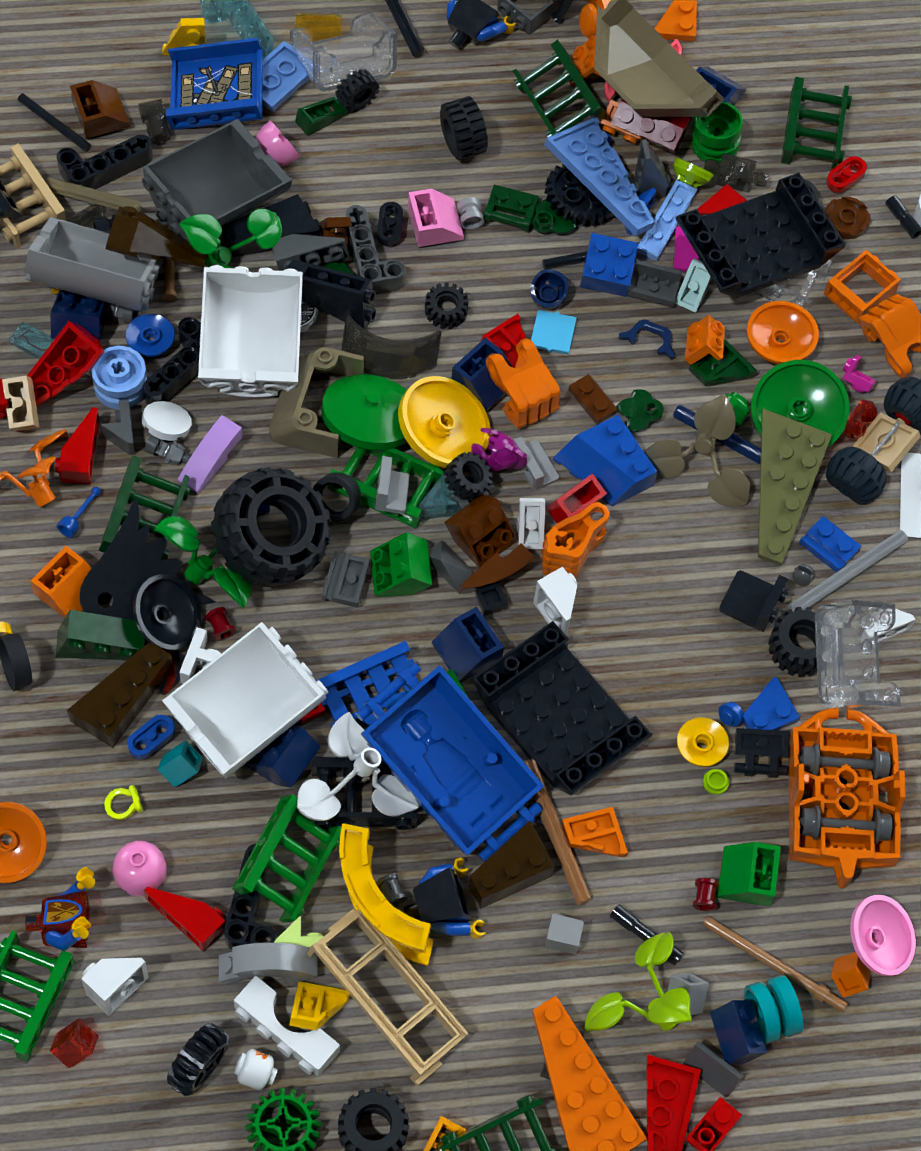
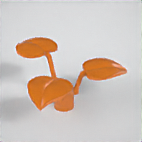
[0,429,68,507]

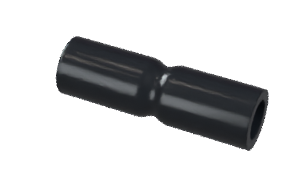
[885,195,921,239]

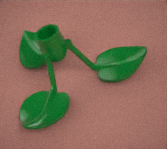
[179,209,282,269]
[154,516,252,609]

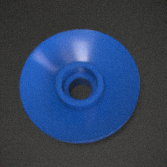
[126,314,175,357]

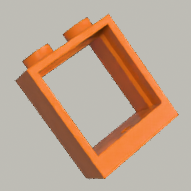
[824,250,901,324]

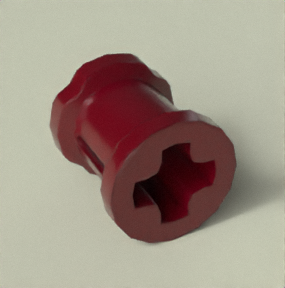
[205,607,236,641]
[692,878,719,911]

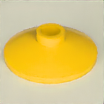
[677,717,729,767]

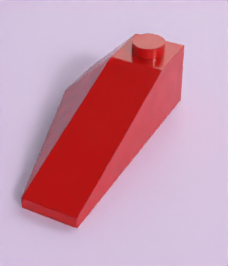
[27,321,104,407]

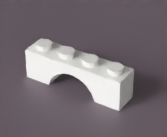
[234,975,340,1077]

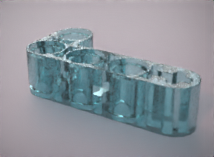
[200,0,274,59]

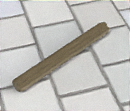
[45,177,142,212]

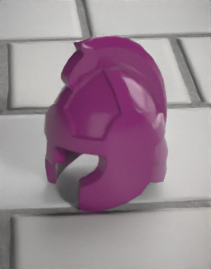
[471,428,527,471]

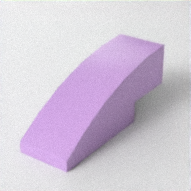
[177,415,242,495]

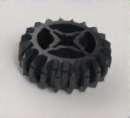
[167,1023,230,1096]

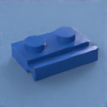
[799,516,862,572]

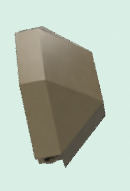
[594,0,725,117]

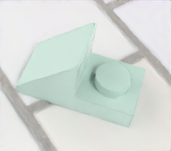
[675,259,711,313]

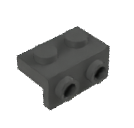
[627,260,682,307]

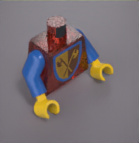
[25,867,95,951]

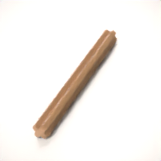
[524,760,591,905]

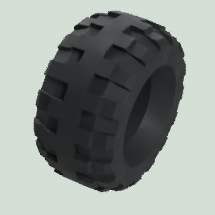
[211,467,331,587]

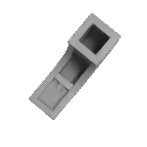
[219,943,317,984]

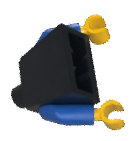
[446,0,516,49]
[403,858,486,939]

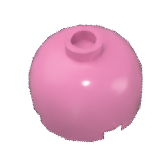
[255,120,300,167]
[112,840,167,896]

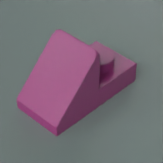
[673,226,698,272]

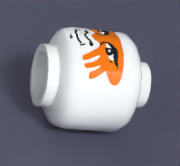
[234,1049,278,1090]

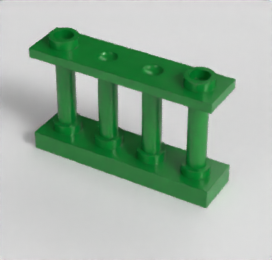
[328,446,444,529]
[232,794,341,923]
[0,931,75,1062]

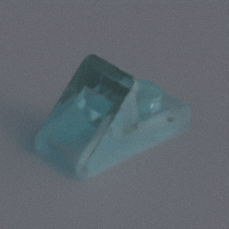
[418,474,457,520]

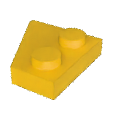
[289,981,350,1031]

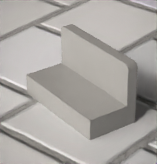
[514,437,559,491]
[375,456,409,514]

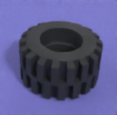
[440,96,488,161]
[768,607,837,677]
[338,1088,409,1151]

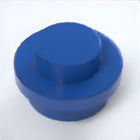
[718,702,743,727]

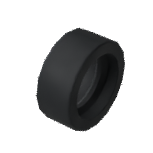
[313,472,361,522]

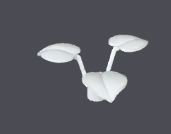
[297,712,419,821]

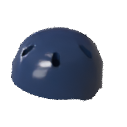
[530,269,569,309]

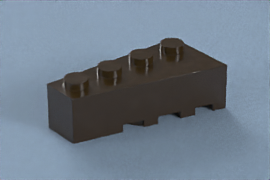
[67,643,173,748]

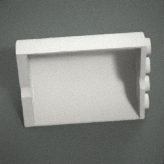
[198,265,303,398]
[162,622,328,779]

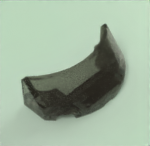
[342,315,442,379]

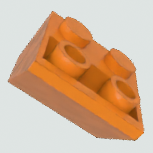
[31,546,102,618]

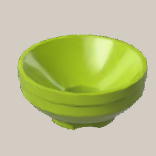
[673,157,714,188]

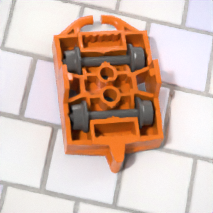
[788,709,905,889]

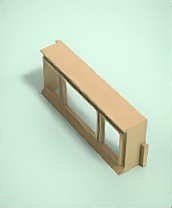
[307,909,469,1086]

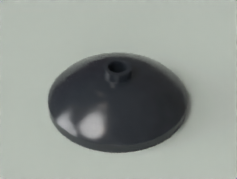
[133,574,201,651]

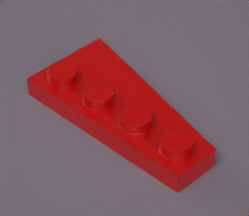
[646,1054,701,1151]

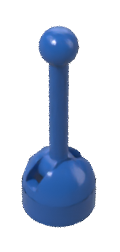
[56,487,101,538]

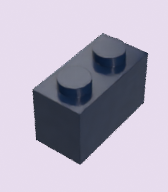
[710,1000,767,1065]

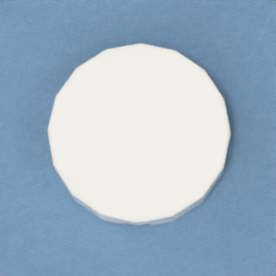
[142,401,192,441]

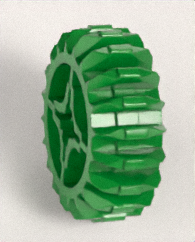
[245,1087,322,1151]

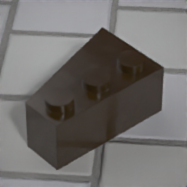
[468,821,554,909]

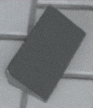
[683,1042,742,1097]

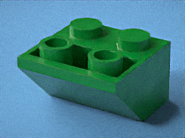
[370,532,432,597]
[717,842,781,907]

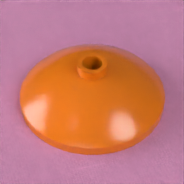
[746,301,819,364]
[0,802,47,883]

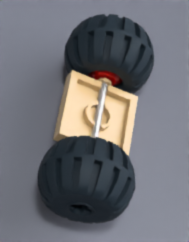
[826,377,921,505]

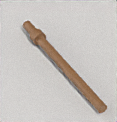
[703,916,848,1013]

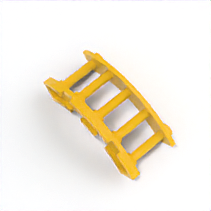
[339,823,434,966]

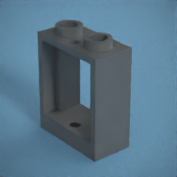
[497,0,562,35]

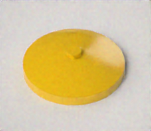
[398,376,490,468]

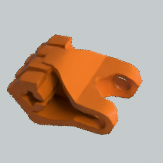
[858,294,921,378]
[486,338,561,429]
[541,502,610,579]

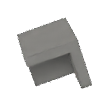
[545,914,584,954]
[667,973,709,1015]

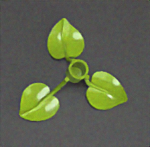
[585,932,692,1032]

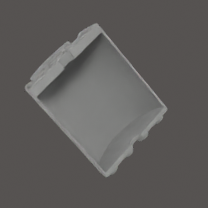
[25,217,164,312]

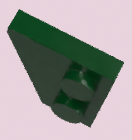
[689,339,756,386]

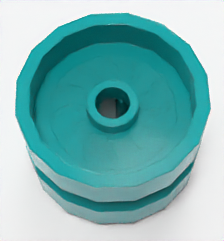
[744,975,803,1044]

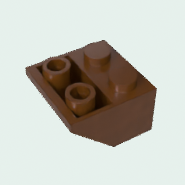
[70,80,130,139]
[444,494,518,567]

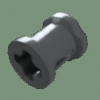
[375,873,408,907]

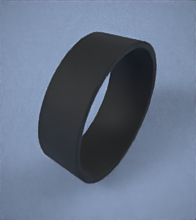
[0,633,32,691]

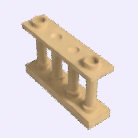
[0,143,67,248]

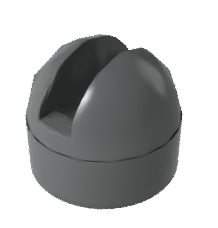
[793,564,814,586]

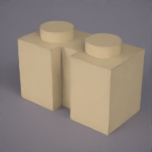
[2,376,39,432]

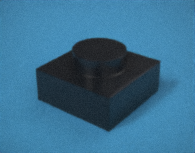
[475,582,508,616]

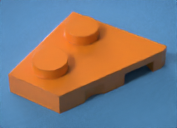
[654,0,697,42]

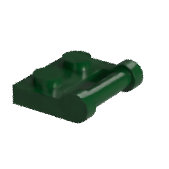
[483,184,539,232]

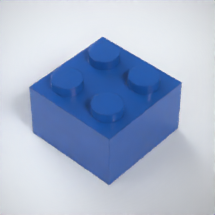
[580,233,638,297]

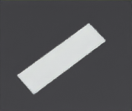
[900,453,921,538]

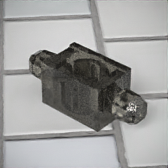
[704,153,769,193]

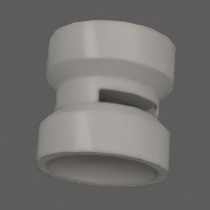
[457,197,484,230]

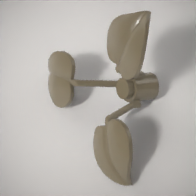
[644,394,750,507]

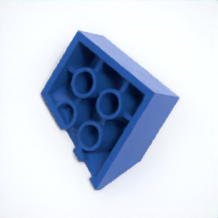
[553,415,657,507]

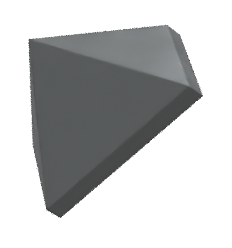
[428,540,474,590]

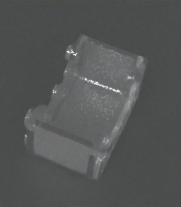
[815,600,901,711]

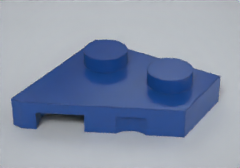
[742,676,800,730]

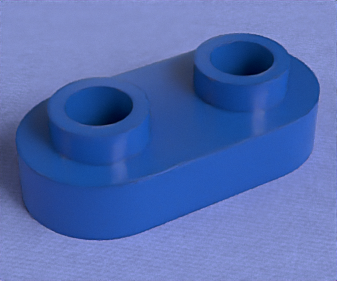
[127,715,175,759]

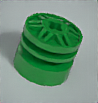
[691,102,743,164]

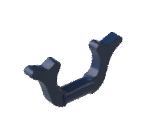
[619,319,675,360]

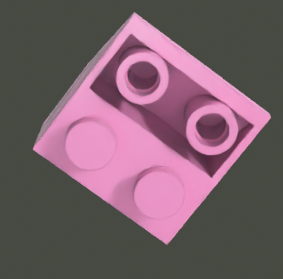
[408,189,464,247]

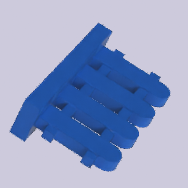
[316,641,419,728]

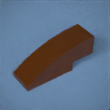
[456,543,535,594]

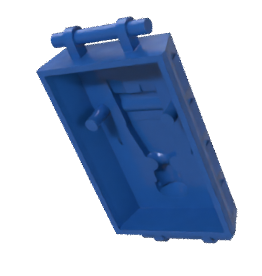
[356,662,544,862]

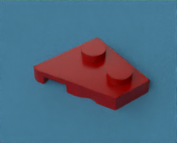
[481,313,526,368]

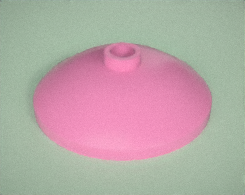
[850,895,916,976]

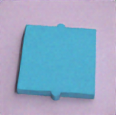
[531,310,577,355]

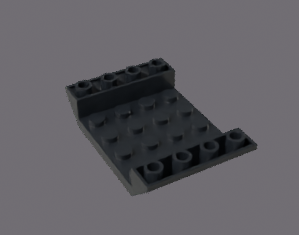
[675,172,846,298]
[472,621,652,796]

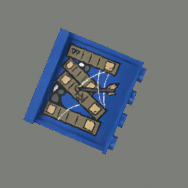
[166,38,263,130]

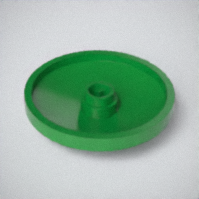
[751,360,850,449]
[321,374,407,450]

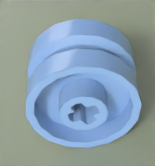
[91,346,147,410]

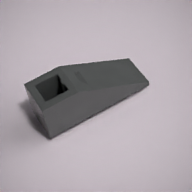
[272,234,349,271]

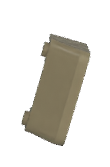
[269,347,364,458]

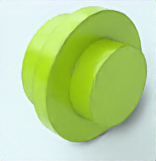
[703,769,729,795]

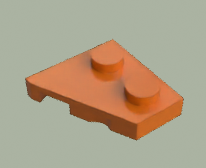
[562,806,628,858]

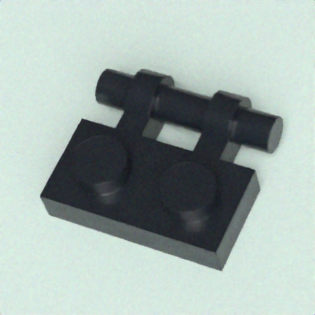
[734,728,789,778]

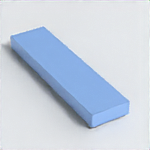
[637,180,697,261]

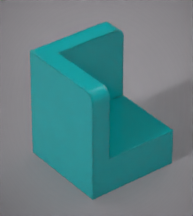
[157,740,203,787]

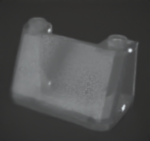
[290,12,397,92]

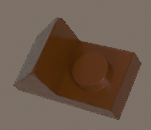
[319,217,351,247]

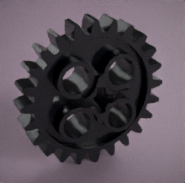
[544,163,613,226]

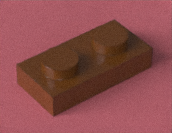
[568,374,617,425]

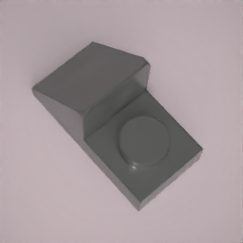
[101,399,135,455]

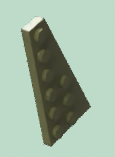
[758,409,832,566]

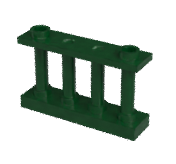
[513,39,608,137]
[781,77,852,170]
[98,455,191,560]
[435,1094,565,1151]

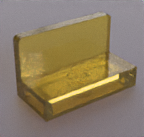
[295,12,342,44]

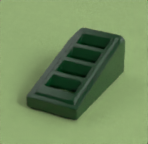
[295,96,348,135]

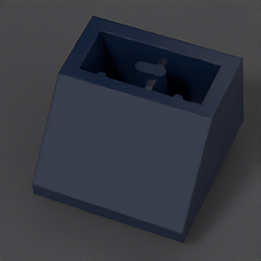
[696,66,746,106]
[50,290,106,342]
[451,337,512,412]
[432,607,504,683]
[244,725,321,788]

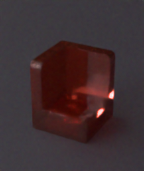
[50,1018,99,1068]

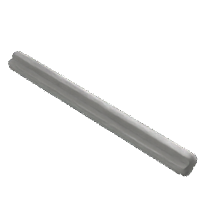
[787,530,908,612]

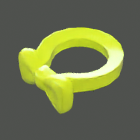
[104,785,143,820]

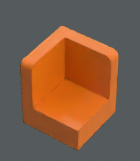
[831,952,871,998]

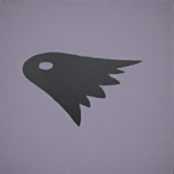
[80,497,213,620]

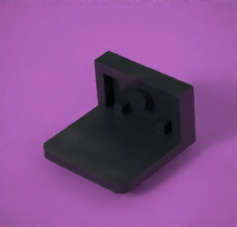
[719,570,789,632]

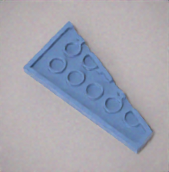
[544,117,655,236]

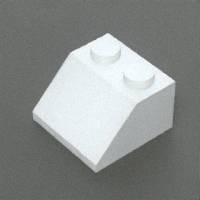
[533,567,577,636]
[81,958,149,1016]

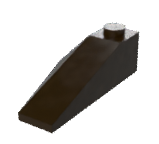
[105,206,208,267]

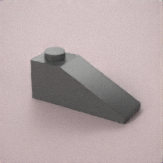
[633,139,670,198]

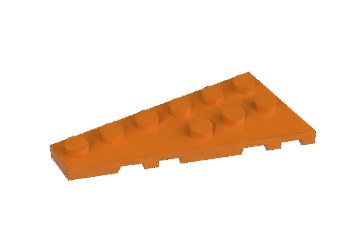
[532,996,647,1151]

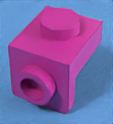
[842,355,876,393]

